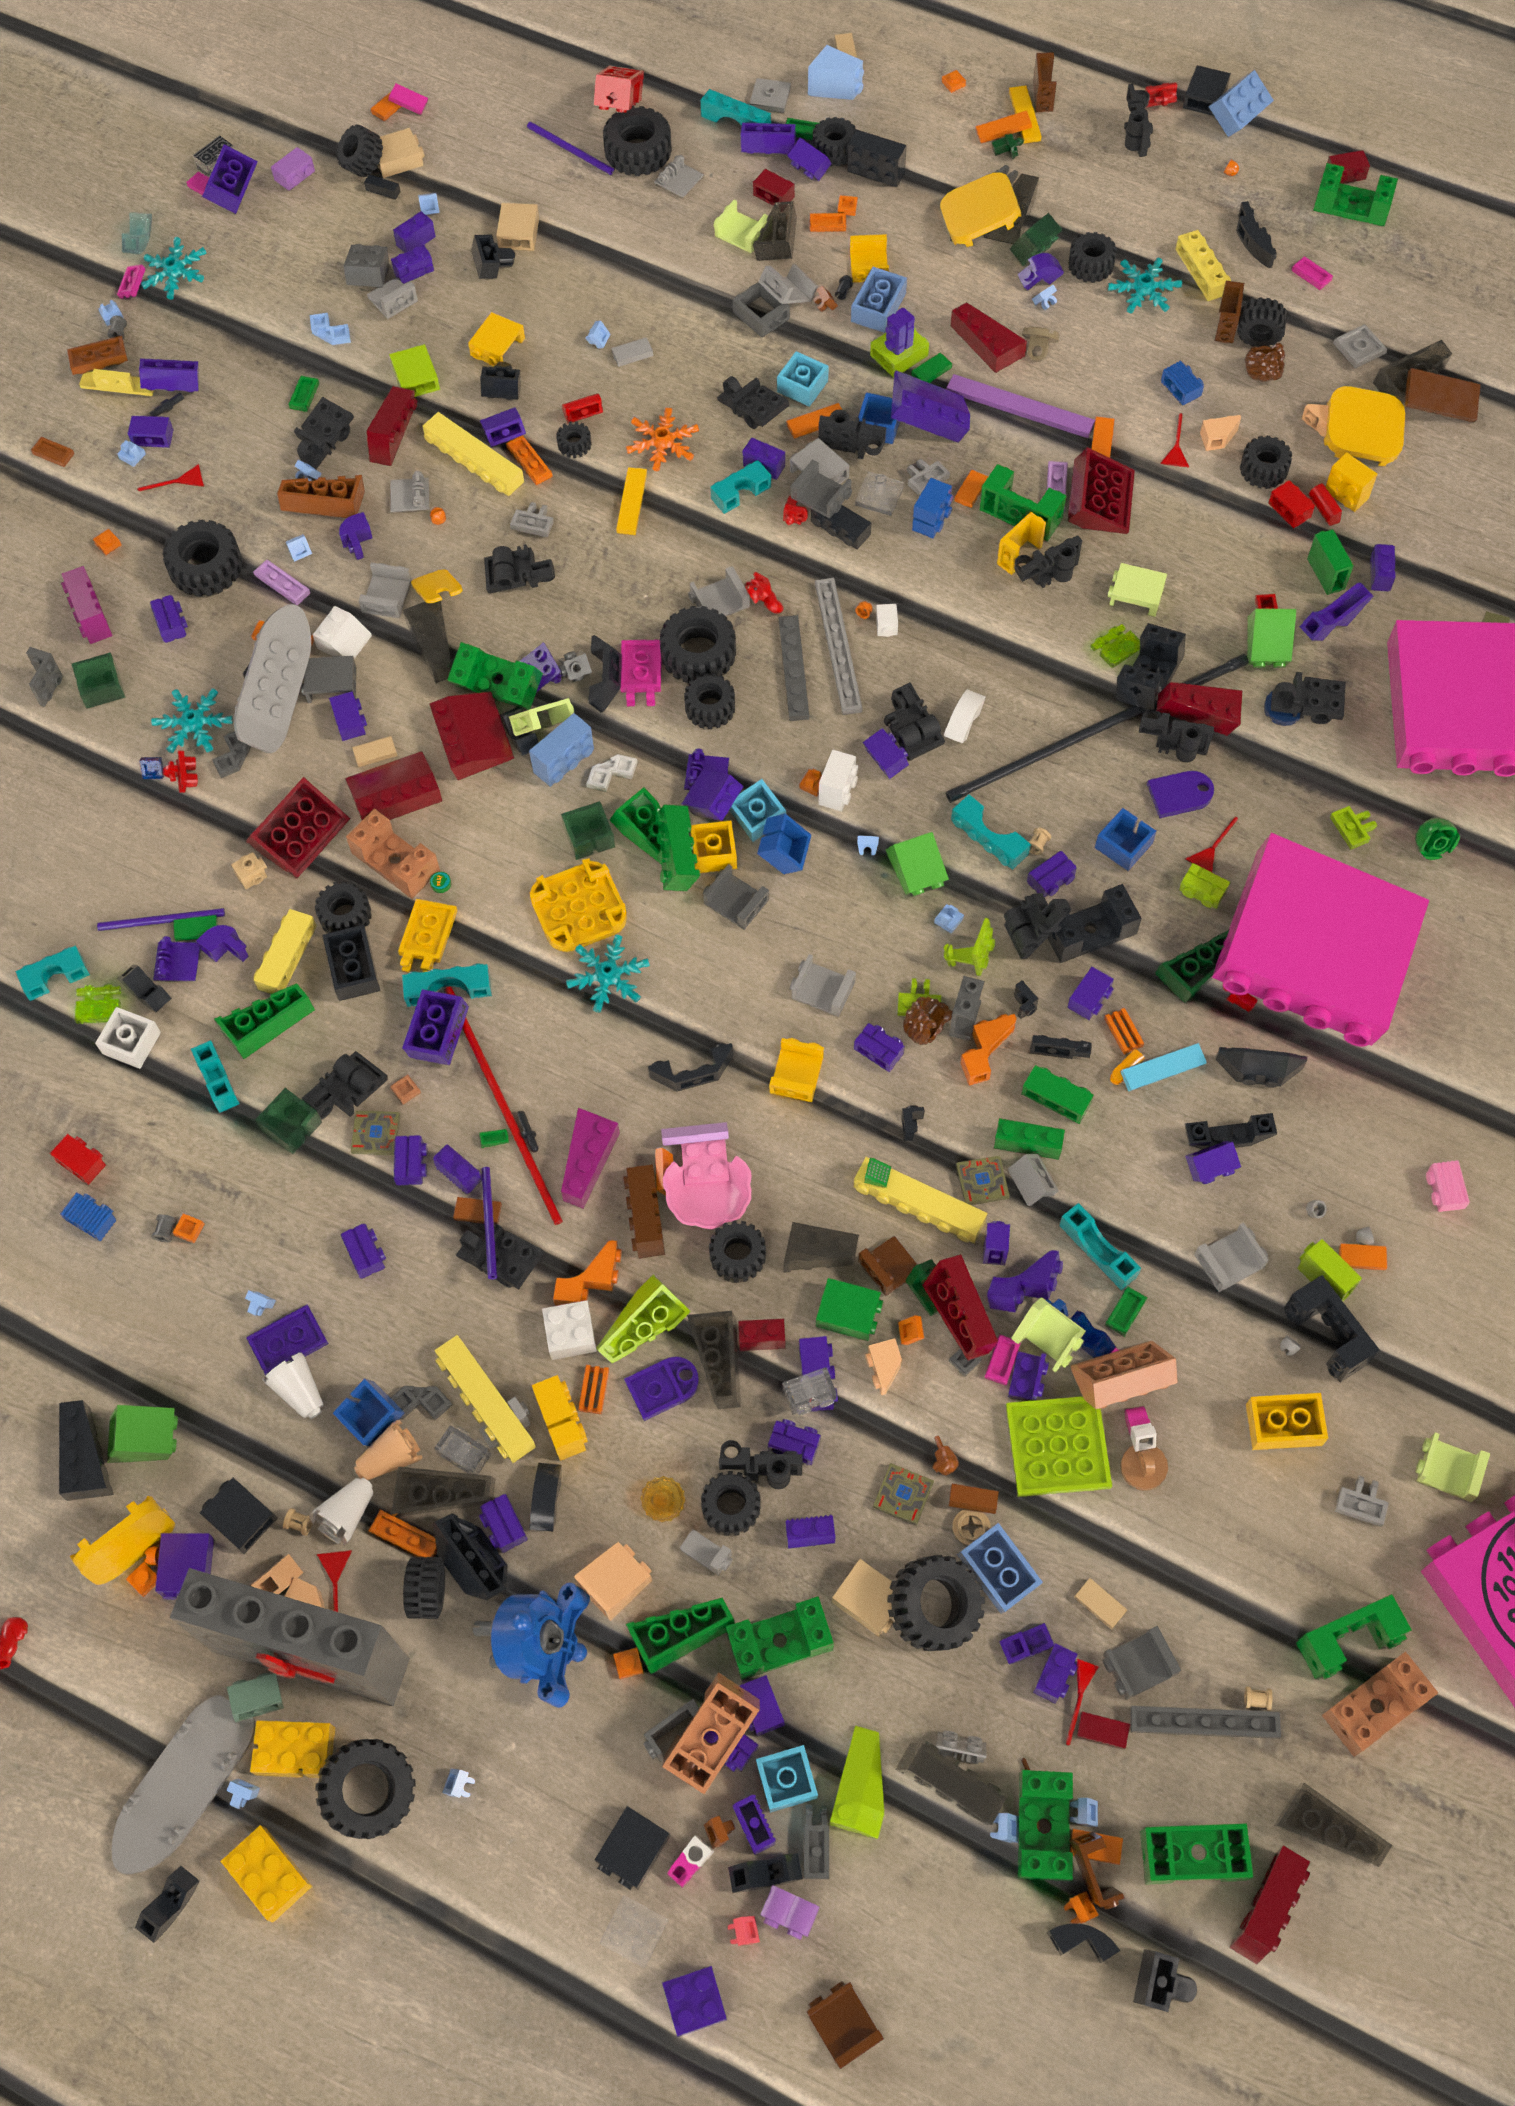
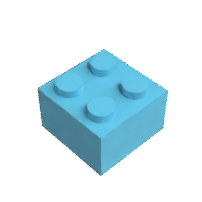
[777,351,829,407]
[729,779,786,842]
[756,1745,818,1813]

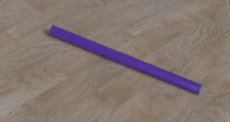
[527,121,614,175]
[97,908,225,931]
[481,1167,497,1280]

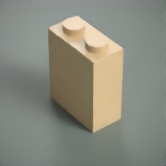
[377,128,425,178]
[496,203,539,251]
[832,1559,894,1637]

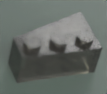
[753,201,797,261]
[783,1222,859,1273]

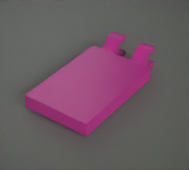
[621,640,661,707]

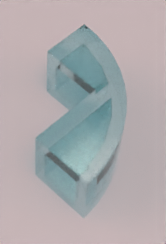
[122,212,152,254]

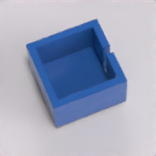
[858,393,900,444]
[912,478,953,538]
[1095,808,1156,871]
[757,813,811,874]
[333,1378,405,1446]

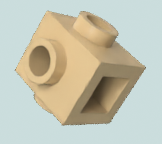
[231,852,267,890]

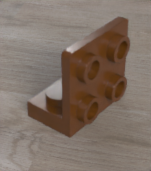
[858,1236,918,1297]

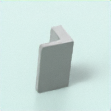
[1008,1154,1059,1206]

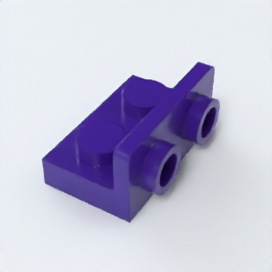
[1008,1351,1049,1401]

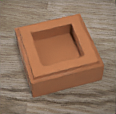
[390,1074,421,1105]

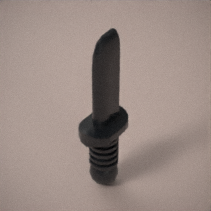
[518,1111,539,1153]

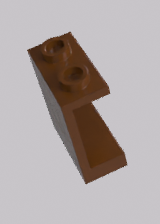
[1033,53,1057,112]
[1214,280,1245,343]
[1069,1832,1125,1909]
[806,1981,884,2069]

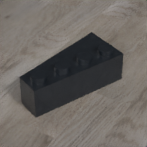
[59,1400,114,1501]

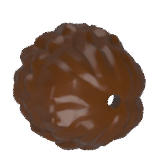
[1245,343,1285,382]
[903,996,953,1045]

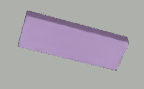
[1046,461,1068,512]
[254,560,310,605]
[661,1122,729,1146]

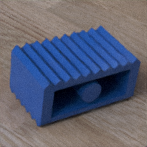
[1161,360,1204,406]
[60,1192,116,1241]

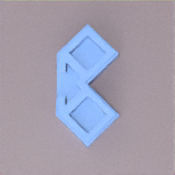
[309,313,351,345]

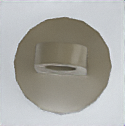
[1022,326,1060,362]

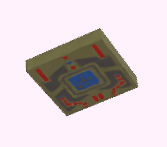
[351,1111,400,1155]
[956,1155,1010,1205]
[873,1463,934,1526]

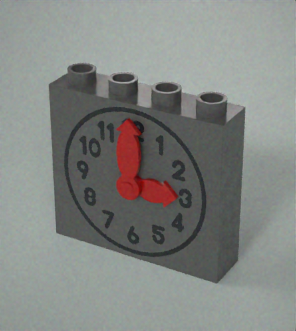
[170,1568,410,1706]

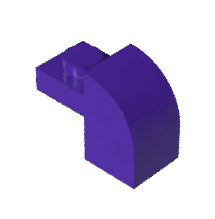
[1017,253,1064,291]
[339,512,373,560]
[196,925,249,962]

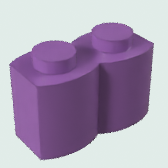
[760,1885,820,1940]

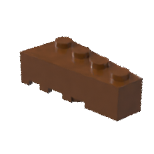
[623,1164,665,1259]

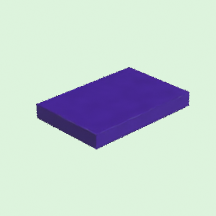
[246,1304,329,1376]

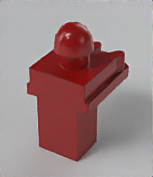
[783,496,808,525]
[1222,985,1258,1012]

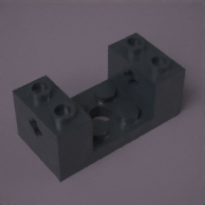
[1116,623,1186,710]
[1048,884,1142,963]
[1284,1275,1380,1383]

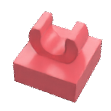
[728,1916,760,1946]

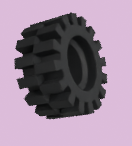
[556,421,592,458]

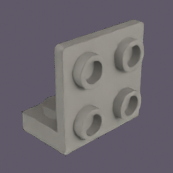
[367,277,418,319]

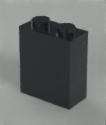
[1183,65,1231,116]
[199,1477,278,1554]
[594,1806,671,1891]

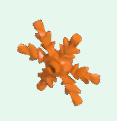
[626,408,699,471]

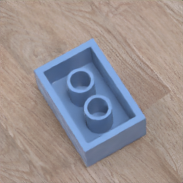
[1209,70,1274,137]
[851,267,907,333]
[529,713,594,787]
[957,1523,1043,1614]

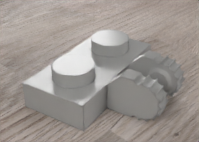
[907,459,950,496]
[510,502,554,537]
[1335,1476,1389,1527]

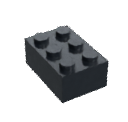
[848,130,907,187]
[322,925,381,1001]

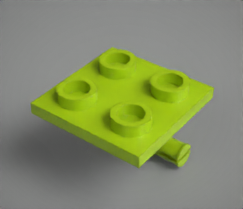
[944,918,995,976]

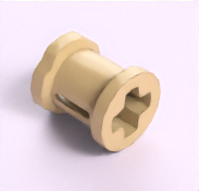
[1028,827,1051,855]
[283,1508,313,1536]
[1244,1686,1272,1711]

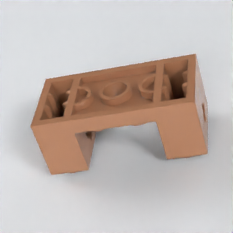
[346,809,440,899]
[1322,1651,1438,1757]
[662,1672,760,1794]

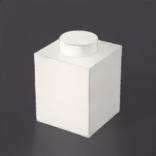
[876,604,898,637]

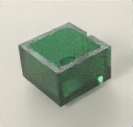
[1010,212,1062,266]
[71,652,126,709]
[561,801,615,860]
[255,1088,322,1154]

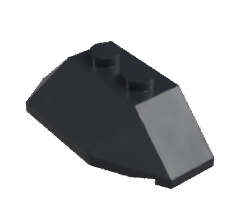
[1216,1047,1308,1088]
[433,1513,508,1601]

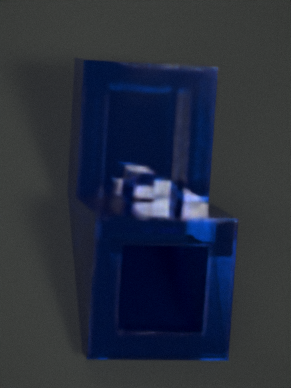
[1070,1310,1117,1358]

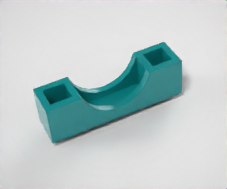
[700,89,771,125]
[951,794,1031,870]
[402,963,492,1007]
[1059,1203,1141,1291]

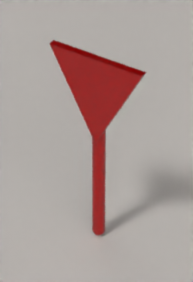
[1160,413,1189,468]
[137,464,204,491]
[1185,817,1238,872]
[317,1550,352,1612]
[1066,1659,1099,1746]

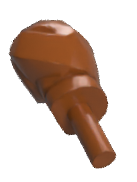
[932,1436,959,1476]

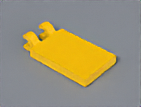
[398,899,457,973]

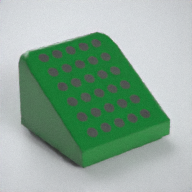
[864,1157,891,1188]

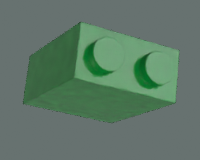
[1307,529,1354,595]
[816,1278,884,1341]

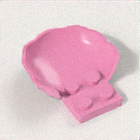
[663,1139,752,1230]

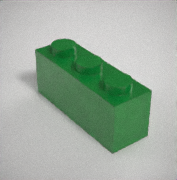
[1021,1065,1094,1124]
[994,1118,1065,1160]

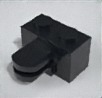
[471,234,515,279]
[480,362,521,400]
[1133,1949,1197,2013]

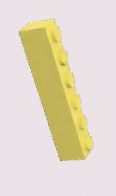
[423,412,524,496]
[854,1157,988,1244]
[434,1335,536,1463]

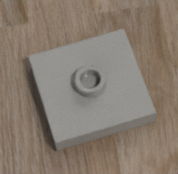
[750,78,791,113]
[1333,324,1387,369]

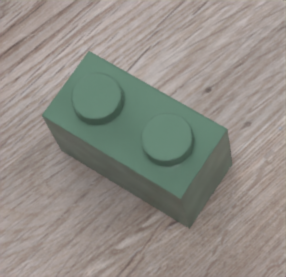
[227,1673,284,1722]

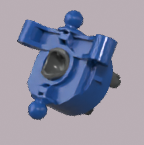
[473,1582,590,1708]

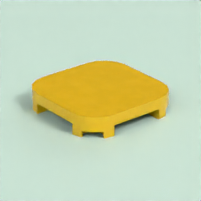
[940,173,1021,247]
[1324,386,1405,466]
[529,858,627,952]
[70,1496,175,1585]

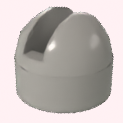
[1306,1200,1327,1218]
[1356,1226,1374,1245]
[1280,1335,1301,1356]

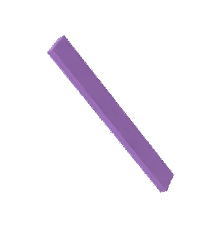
[946,374,1095,438]

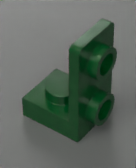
[905,1259,939,1316]

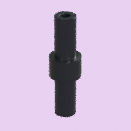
[149,392,185,417]

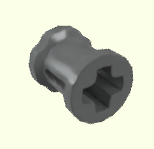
[107,315,127,339]
[151,1214,177,1242]

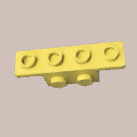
[79,369,154,396]

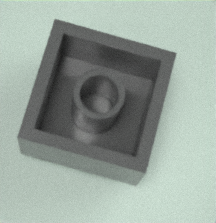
[344,244,390,287]

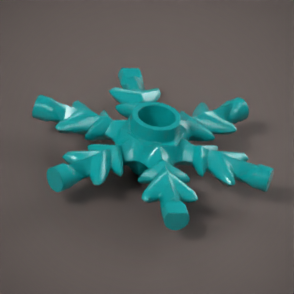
[141,237,207,300]
[1108,257,1182,314]
[151,688,233,754]
[566,935,650,1013]

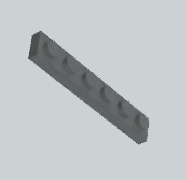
[778,615,809,721]
[1130,1706,1281,1739]

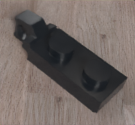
[1029,1035,1092,1059]

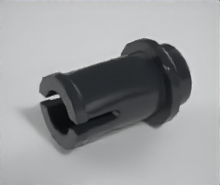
[835,275,853,300]

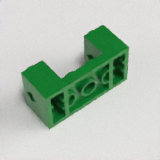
[1313,163,1398,227]
[980,464,1066,542]
[448,642,543,710]
[1296,1594,1412,1680]
[726,1596,834,1681]
[1018,1770,1073,1881]
[1140,1823,1253,1885]

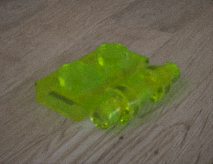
[1090,624,1140,669]
[75,984,121,1024]

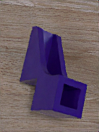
[1299,582,1374,641]
[987,1250,1063,1313]

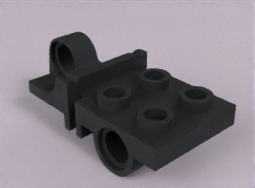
[1124,83,1153,157]
[717,376,789,429]
[294,397,354,470]
[818,410,886,459]
[1014,535,1082,588]
[484,544,555,594]
[1271,672,1346,724]
[884,682,945,761]
[1138,709,1214,763]
[1004,893,1072,959]
[302,1051,388,1120]
[456,1224,544,1290]
[719,1440,802,1490]

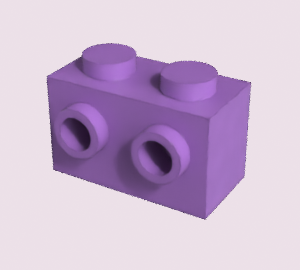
[271,147,315,191]

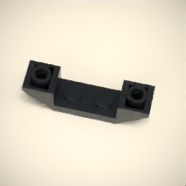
[588,635,622,713]
[648,1043,733,1092]
[1185,1113,1277,1149]

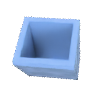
[808,45,864,100]

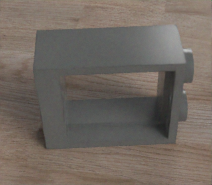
[733,282,790,338]

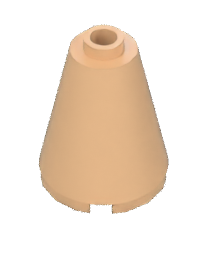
[354,1420,422,1480]

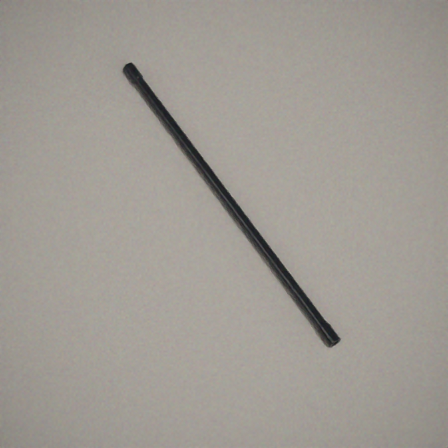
[946,654,1249,803]

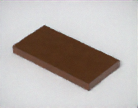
[1405,368,1481,423]

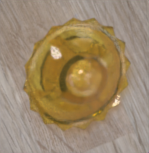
[640,1476,686,1523]

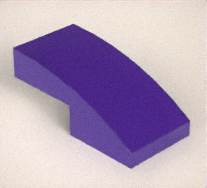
[999,1623,1055,1665]

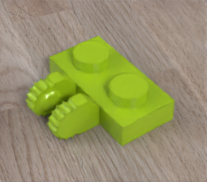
[1330,806,1377,850]
[897,978,942,1016]

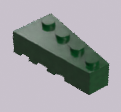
[1155,929,1230,1003]

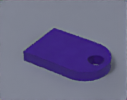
[1147,771,1214,819]
[624,1357,699,1421]

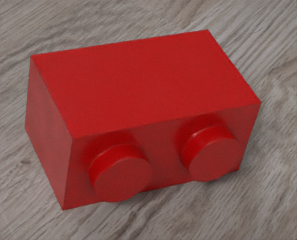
[1268,480,1315,529]
[50,1134,106,1185]

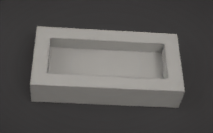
[612,337,653,367]

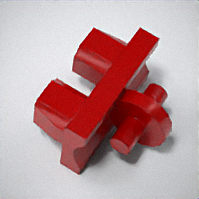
[1145,82,1178,107]
[163,750,198,793]

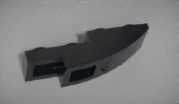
[1236,201,1277,268]

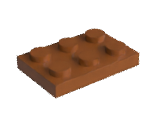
[67,336,128,375]

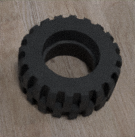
[603,106,672,176]
[162,519,243,597]
[659,606,736,683]
[887,1555,985,1651]
[315,1739,416,1839]

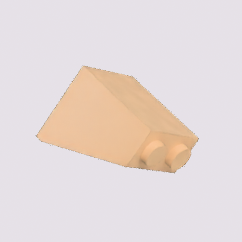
[574,1542,652,1621]

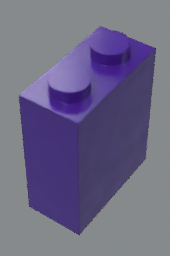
[681,770,744,821]
[155,1533,214,1600]

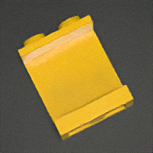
[850,234,889,282]
[468,312,525,366]
[997,512,1046,575]
[769,1038,824,1102]

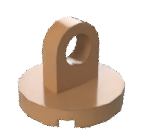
[1120,1446,1168,1491]

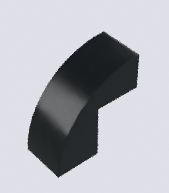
[499,707,539,756]
[117,964,172,1013]
[530,1463,562,1532]
[728,1853,803,1893]
[135,1866,200,1943]
[1047,1923,1120,1963]

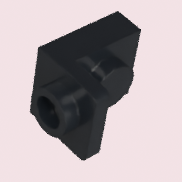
[1014,980,1039,1019]
[901,1105,925,1141]

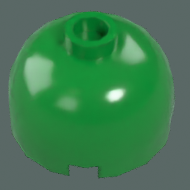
[1415,817,1460,860]

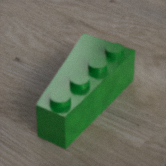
[656,805,700,891]
[214,983,315,1059]
[626,1597,735,1674]

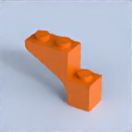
[960,1014,1016,1086]
[553,1240,622,1306]

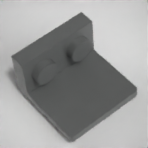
[26,647,63,707]

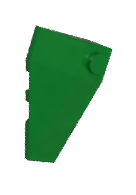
[609,787,661,864]

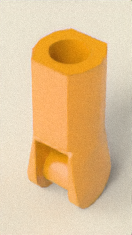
[1110,1049,1145,1085]

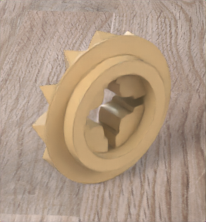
[952,1509,991,1545]

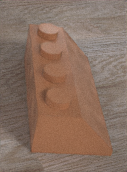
[1071,1341,1178,1409]

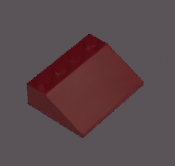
[1068,447,1135,534]
[429,692,515,781]
[345,751,442,820]
[246,777,351,878]

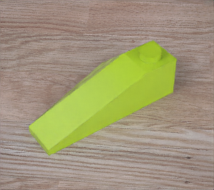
[596,1274,691,1364]
[830,1725,884,1839]

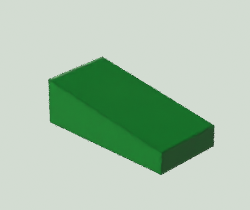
[479,1129,509,1148]

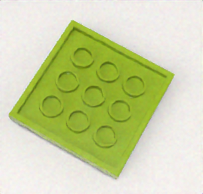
[1005,1396,1112,1497]

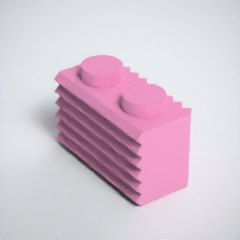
[1426,1160,1470,1212]

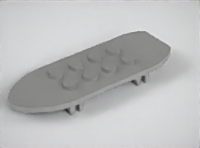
[234,604,311,753]
[112,1695,255,1875]

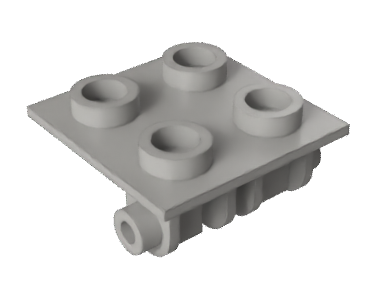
[654,155,704,198]
[390,471,429,512]
[934,1731,987,1764]

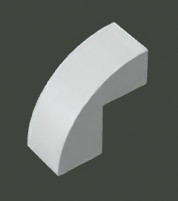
[944,689,986,743]

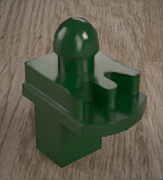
[992,133,1024,160]

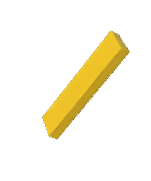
[1009,85,1042,144]
[616,467,647,535]

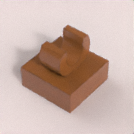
[813,285,838,312]
[703,1816,736,1849]

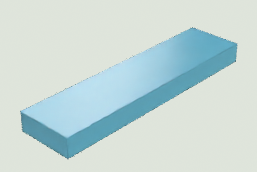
[1120,1043,1207,1092]

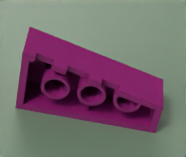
[61,566,113,644]
[561,1108,620,1209]

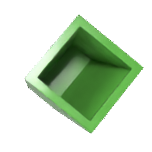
[1247,609,1296,668]
[886,832,949,896]
[107,1405,178,1463]

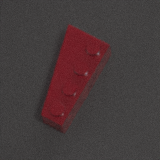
[950,302,1027,373]
[366,386,417,466]
[1157,682,1243,736]
[922,1254,998,1360]
[1229,1845,1311,1965]

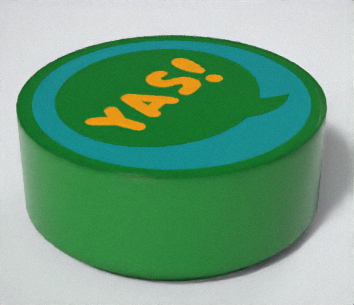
[430,872,452,893]

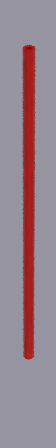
[444,986,563,1225]

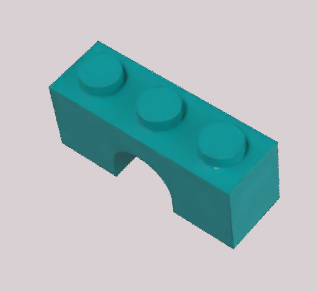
[710,460,771,514]
[15,945,90,1001]
[191,1040,240,1113]

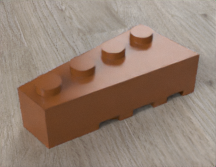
[277,475,365,518]

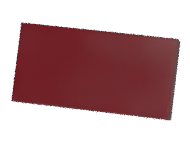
[1076,1711,1130,1750]

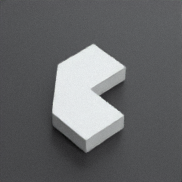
[586,754,638,792]

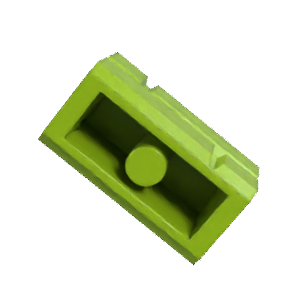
[1179,863,1231,909]

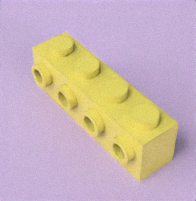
[1175,230,1231,301]
[254,909,317,994]

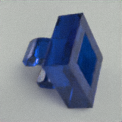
[139,757,164,779]

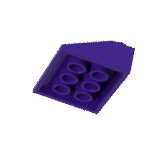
[891,370,970,443]

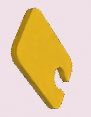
[411,569,463,603]

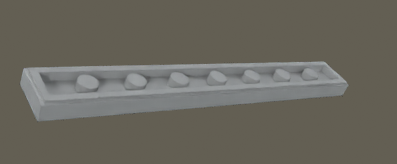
[815,578,863,715]

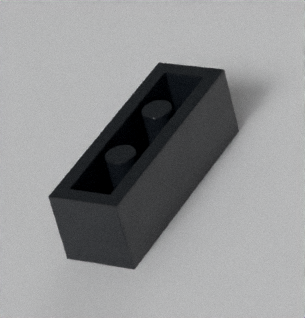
[364,175,401,200]

